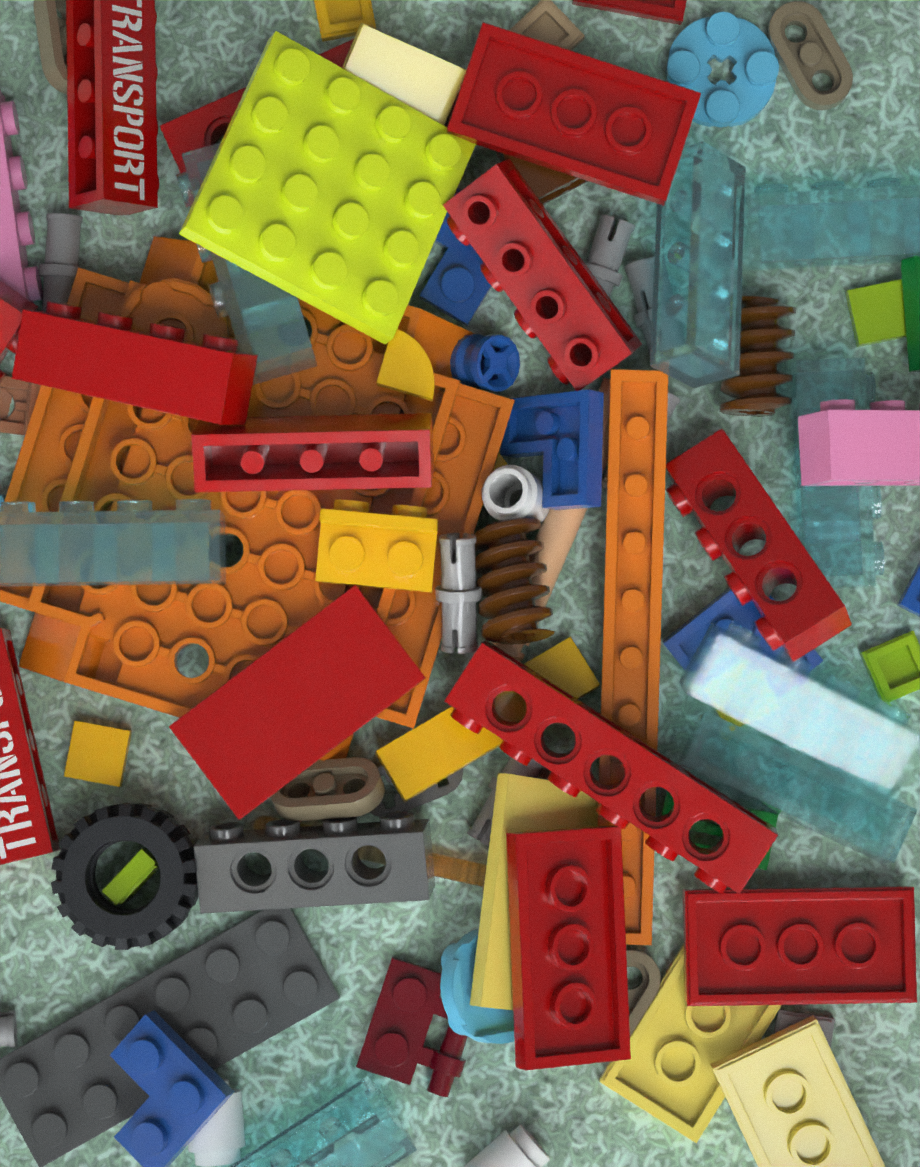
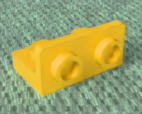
[315,500,438,593]

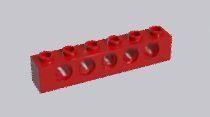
[444,640,778,894]

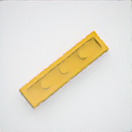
[375,636,600,803]

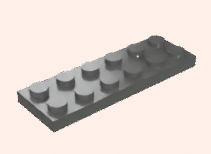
[0,908,341,1167]

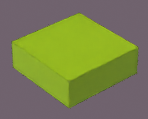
[845,279,906,347]
[860,630,920,705]
[102,848,159,905]

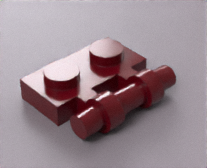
[356,956,468,1097]

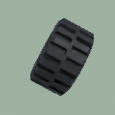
[51,803,199,950]

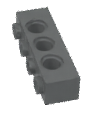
[194,812,435,914]

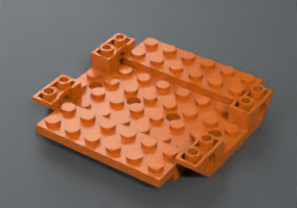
[0,236,515,761]

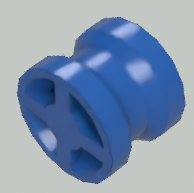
[450,334,520,392]

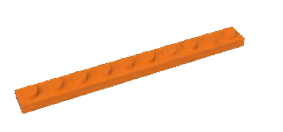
[598,369,669,945]

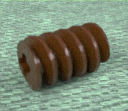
[719,296,796,417]
[474,518,555,645]

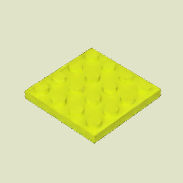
[179,31,476,344]

